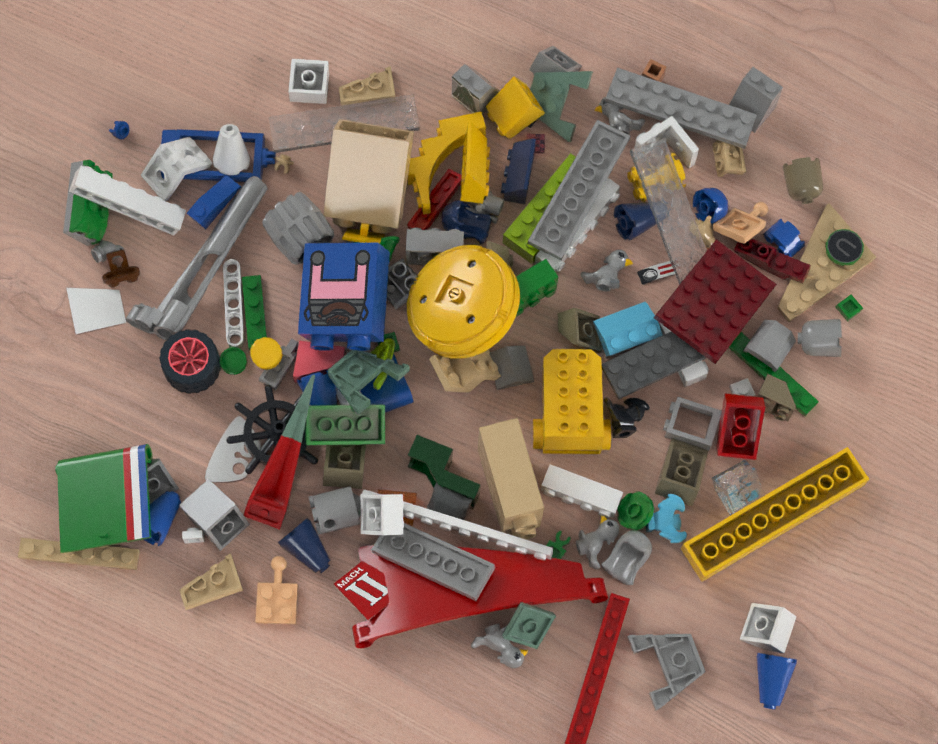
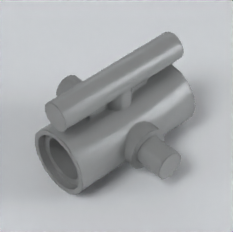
[463,191,504,224]

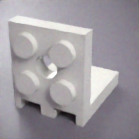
[633,116,699,168]
[141,137,213,201]

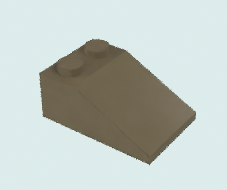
[655,438,708,506]
[323,444,366,489]

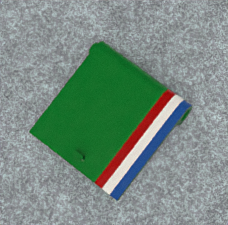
[55,444,153,553]

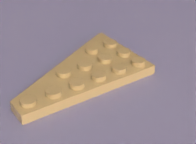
[777,203,876,322]

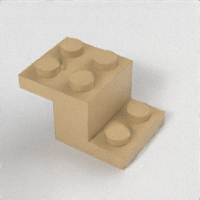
[429,349,501,393]

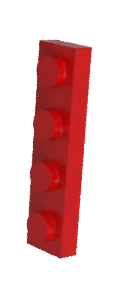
[407,168,462,230]

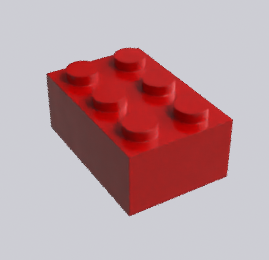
[716,393,765,460]

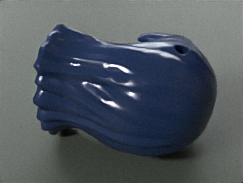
[442,200,491,244]

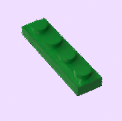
[242,275,267,350]

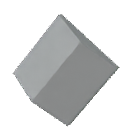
[490,346,534,390]

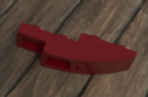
[734,238,811,284]

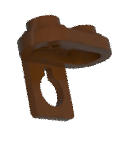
[102,249,140,287]

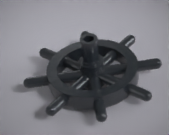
[226,385,318,474]

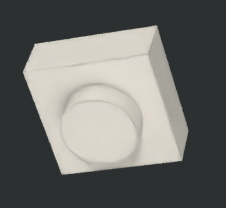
[730,378,756,397]
[182,528,205,544]

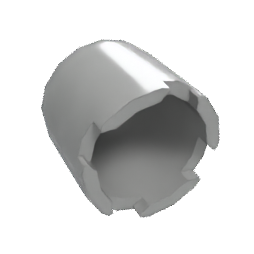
[798,319,842,357]

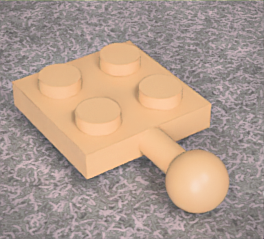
[713,202,768,244]
[256,556,298,624]

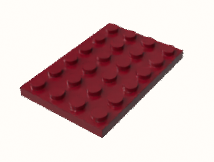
[654,239,777,364]

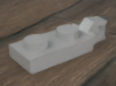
[259,338,299,391]

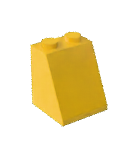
[486,76,545,139]

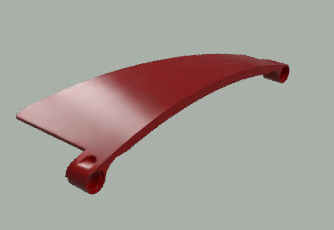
[352,545,608,649]

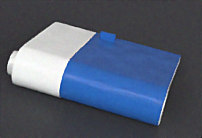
[336,354,414,413]

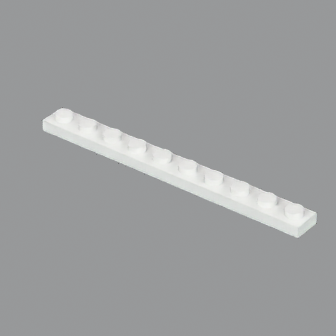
[362,489,553,560]

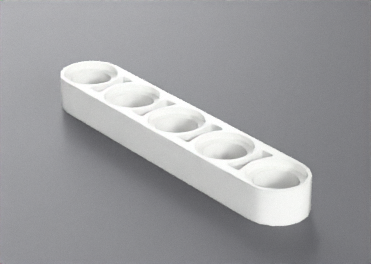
[223,259,244,348]

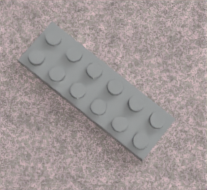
[371,523,495,601]

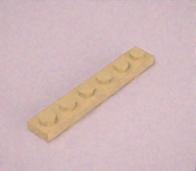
[18,538,140,570]

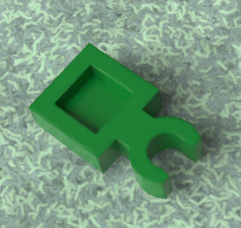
[546,531,571,559]

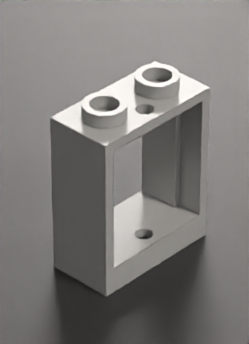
[663,397,722,451]

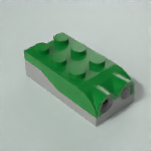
[63,159,113,246]

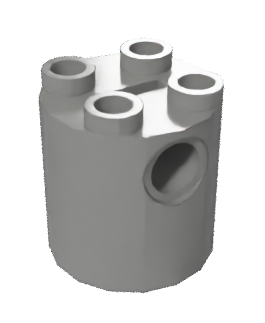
[309,486,361,535]

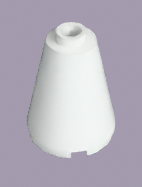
[213,124,250,175]

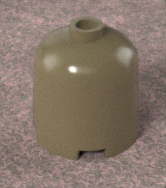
[783,157,823,204]

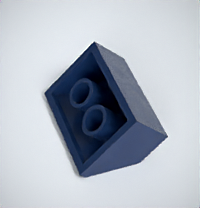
[501,138,536,204]

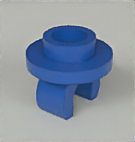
[109,121,129,140]

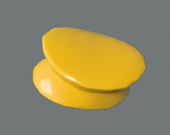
[250,337,283,370]

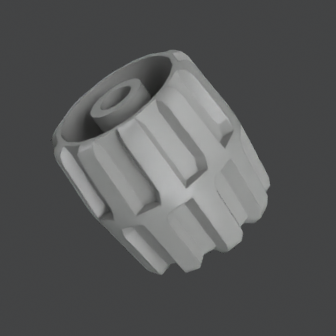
[262,192,334,265]

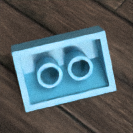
[593,301,663,357]

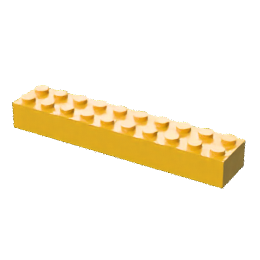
[681,447,870,582]

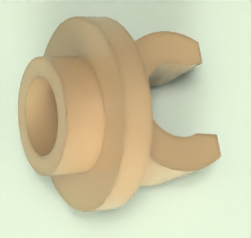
[275,154,294,174]

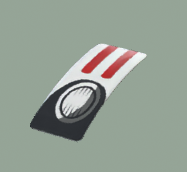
[637,261,675,285]

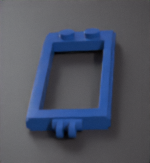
[161,129,276,182]

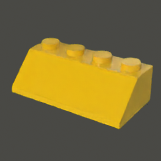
[460,122,490,204]

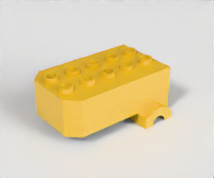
[533,349,611,454]

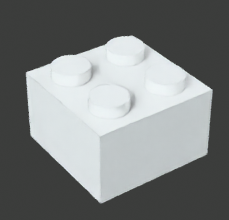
[288,59,329,104]

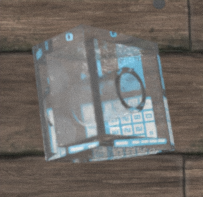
[712,460,765,516]

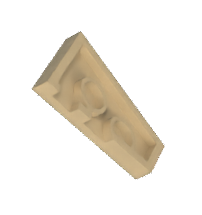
[339,66,396,106]
[179,553,243,610]

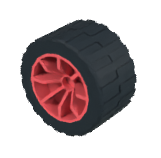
[159,329,221,394]

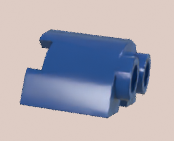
[763,219,805,257]

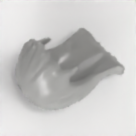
[601,530,652,585]

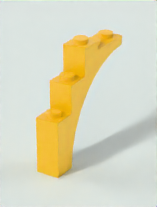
[407,112,486,215]

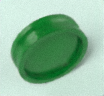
[220,347,247,375]

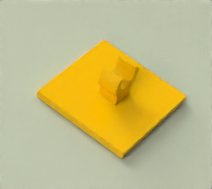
[342,223,385,244]

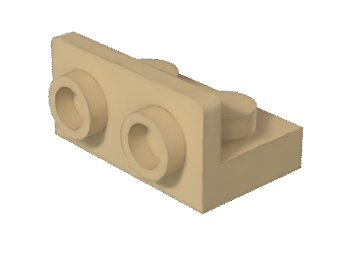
[712,140,746,177]

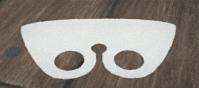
[205,416,261,482]

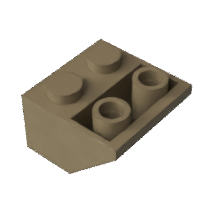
[757,374,796,421]

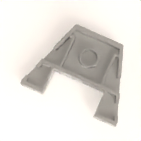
[627,634,706,711]

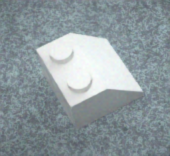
[361,494,404,535]
[740,603,797,653]

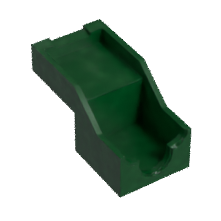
[408,435,481,510]

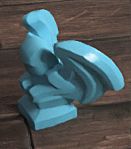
[646,494,687,543]

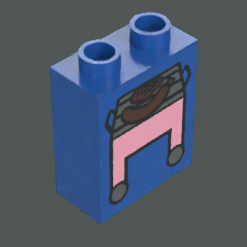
[298,242,390,351]

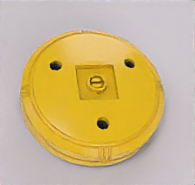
[407,245,520,359]

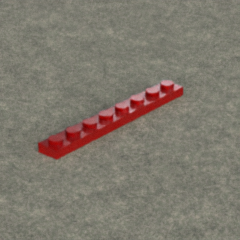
[565,593,630,744]

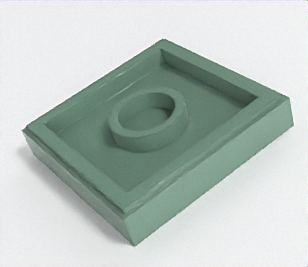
[502,602,556,649]

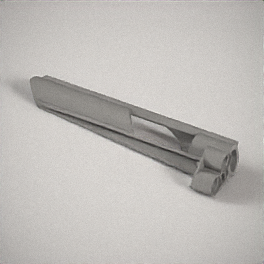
[125,176,268,340]

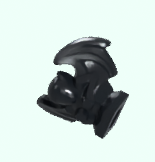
[603,397,650,438]

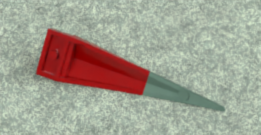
[243,375,315,530]

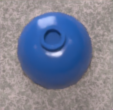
[692,187,728,225]

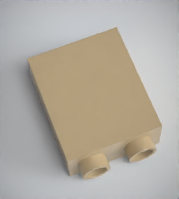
[323,119,414,233]
[478,418,544,540]

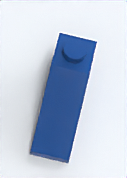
[187,175,241,230]

